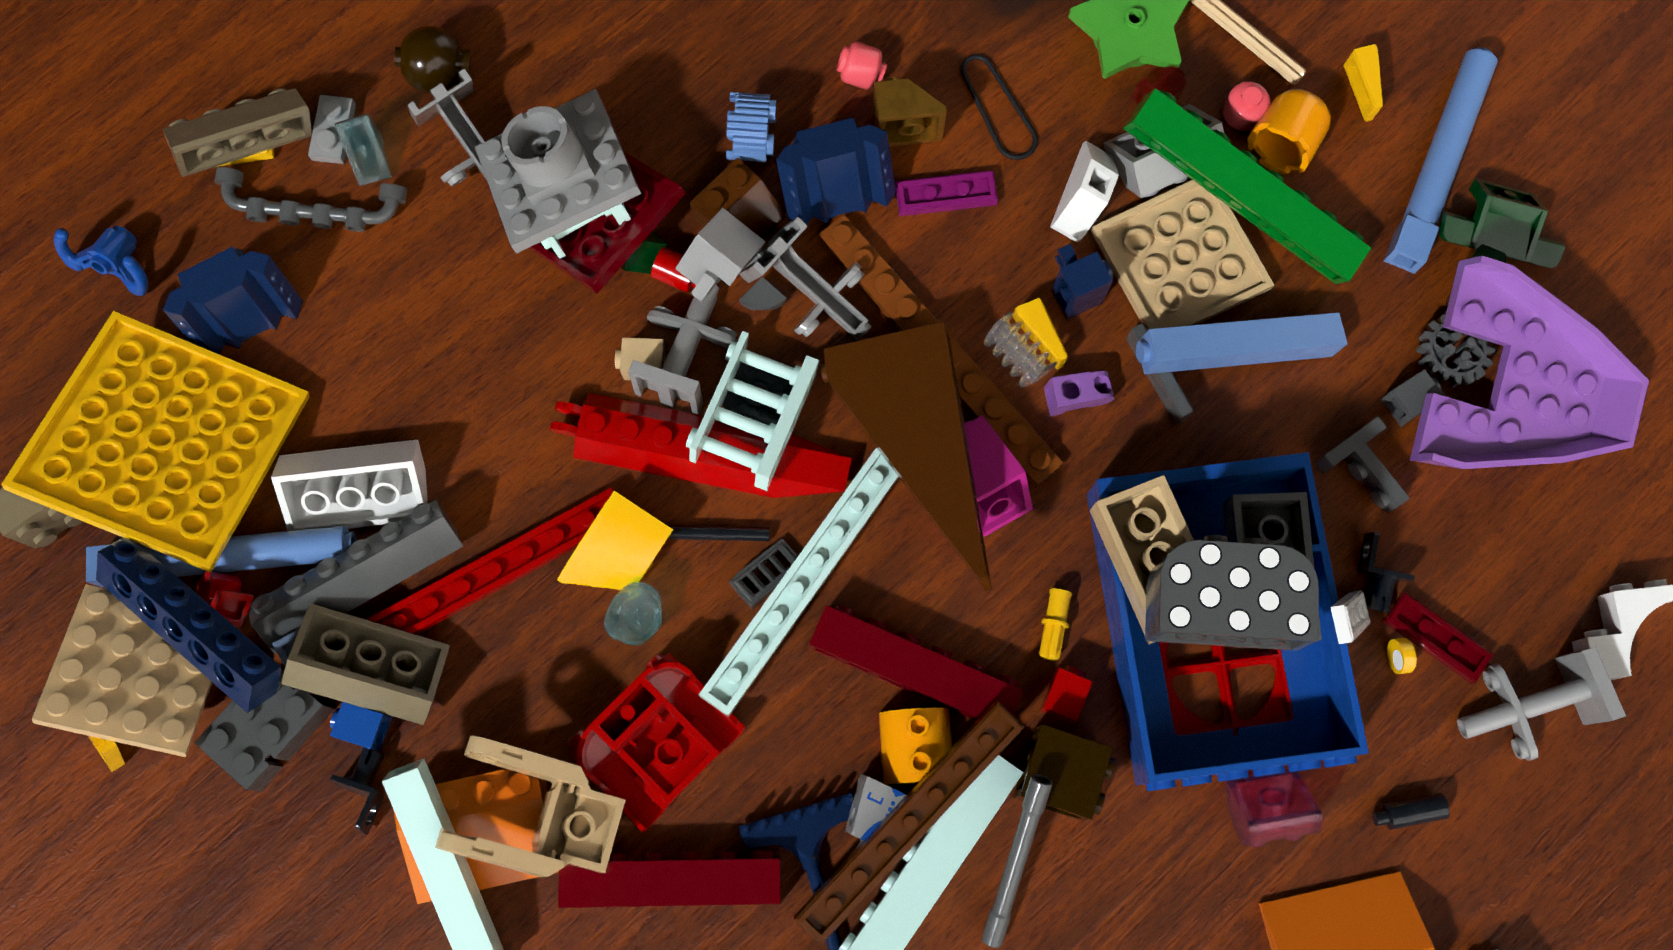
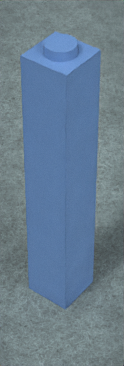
[1136,313,1348,374]

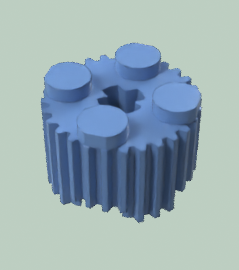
[726,92,777,162]

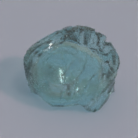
[604,582,662,645]

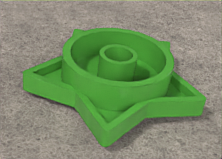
[1068,0,1189,79]

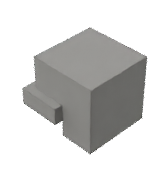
[675,208,766,302]

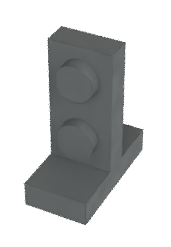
[1315,417,1410,513]

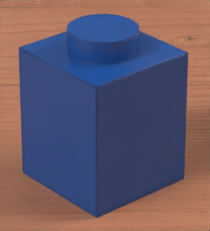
[330,702,393,751]

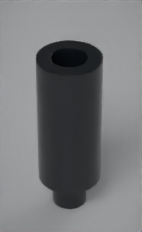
[1372,793,1450,830]

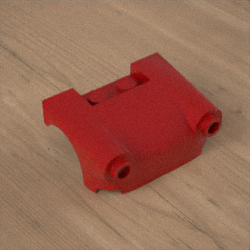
[568,653,746,832]

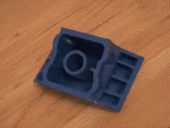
[776,118,896,225]
[163,246,303,355]

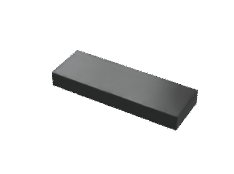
[1126,324,1193,425]

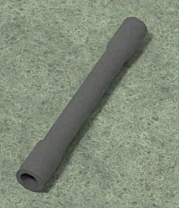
[981,774,1053,948]

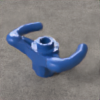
[53,226,149,296]

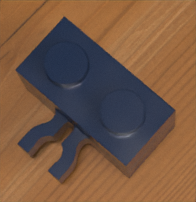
[1051,244,1113,320]

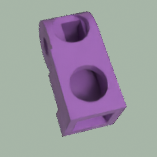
[1044,371,1114,417]

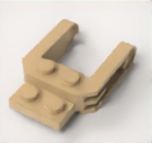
[435,736,626,877]

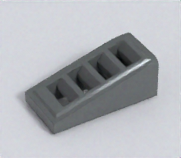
[728,538,798,611]

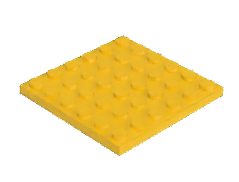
[1,311,309,573]

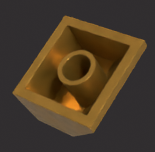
[873,77,947,146]

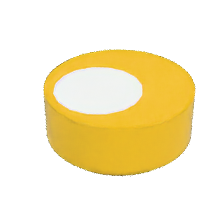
[1387,638,1417,674]

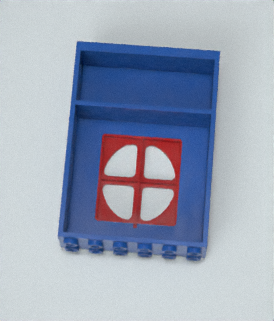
[1086,452,1369,791]

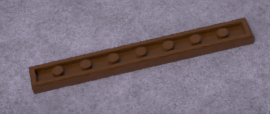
[793,701,1024,945]

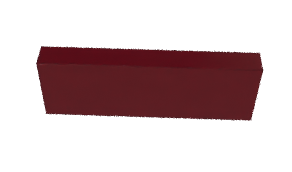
[1382,592,1494,684]

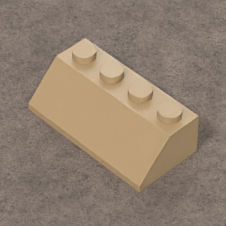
[1090,475,1194,645]

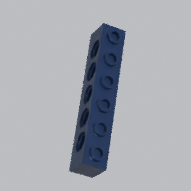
[96,537,281,713]

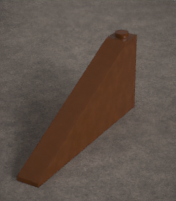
[820,321,992,591]

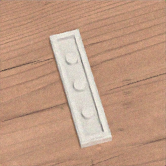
[1330,590,1371,644]

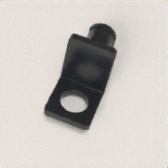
[1357,532,1415,613]
[330,747,385,836]

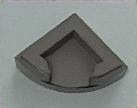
[739,277,787,311]

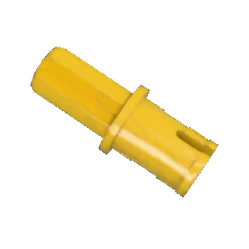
[1039,588,1072,660]

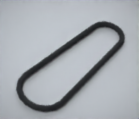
[961,54,1038,160]

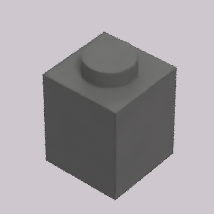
[1381,369,1445,427]

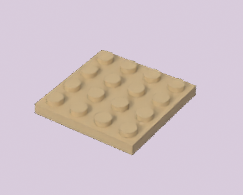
[1091,180,1274,330]
[32,584,212,757]

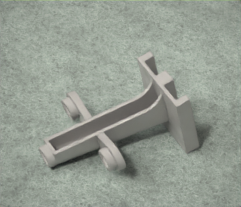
[408,69,487,187]
[739,217,871,341]
[628,285,738,415]
[1457,646,1626,761]

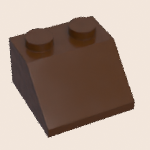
[690,158,786,239]

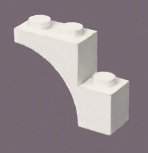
[1572,579,1673,680]

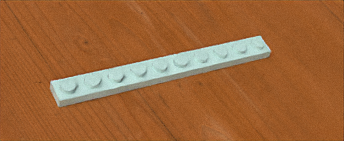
[699,448,899,717]

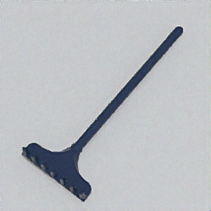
[739,792,854,950]

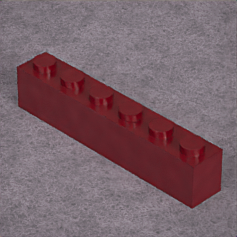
[809,604,1024,721]
[558,851,781,908]

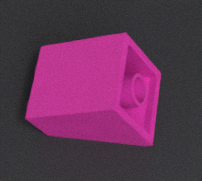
[964,415,1033,537]

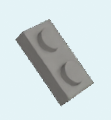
[308,95,356,164]

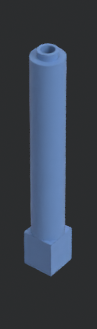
[1384,47,1498,274]
[86,526,356,587]

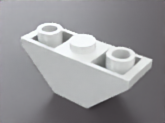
[1050,141,1119,242]

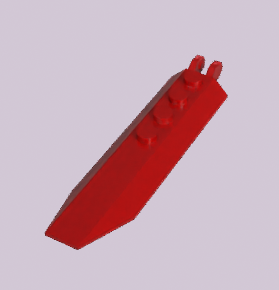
[549,393,852,498]

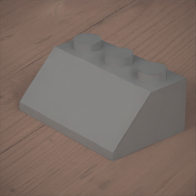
[1103,104,1224,198]

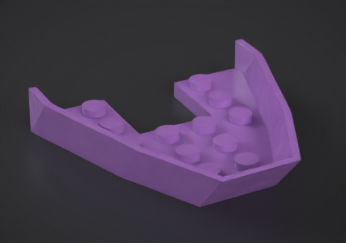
[1410,256,1649,469]

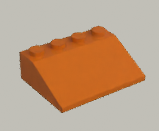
[393,769,559,904]
[1259,871,1435,950]

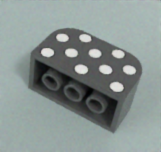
[1145,535,1319,651]

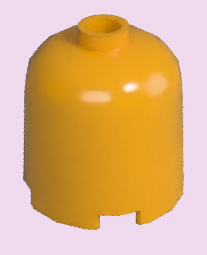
[1247,89,1331,175]

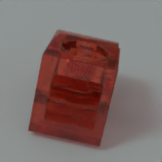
[1131,66,1187,105]

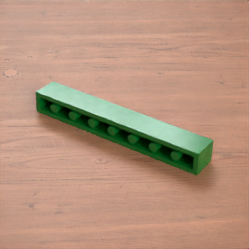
[1123,88,1371,284]

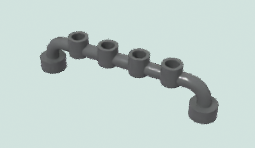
[214,167,407,232]

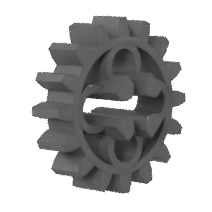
[1416,314,1495,388]

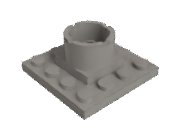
[475,89,641,254]

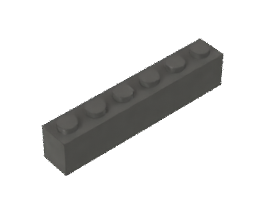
[248,499,463,654]

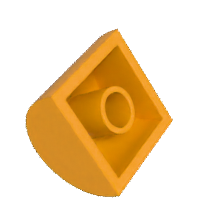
[879,708,952,785]

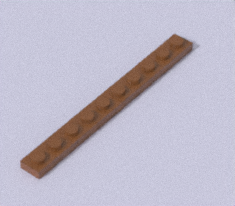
[818,215,1064,488]

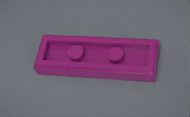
[895,170,998,216]

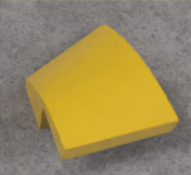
[557,491,673,592]

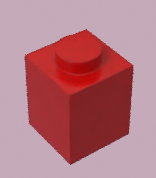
[1039,666,1093,724]

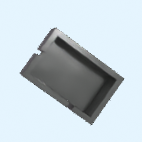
[194,660,335,792]

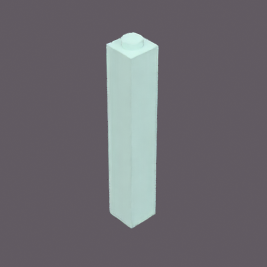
[382,758,504,950]

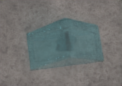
[335,114,391,186]

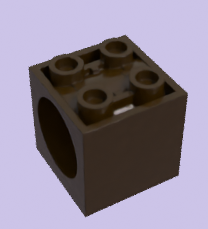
[1013,724,1115,821]

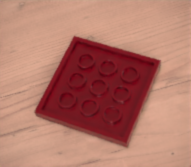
[504,152,685,294]

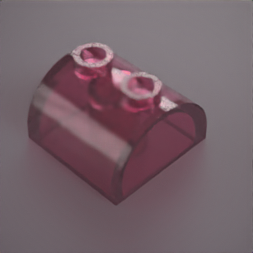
[1226,770,1322,847]

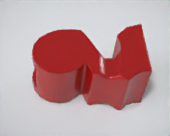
[197,571,254,627]

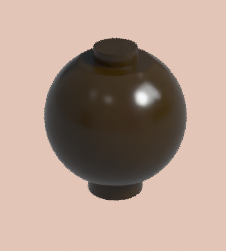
[395,26,471,93]

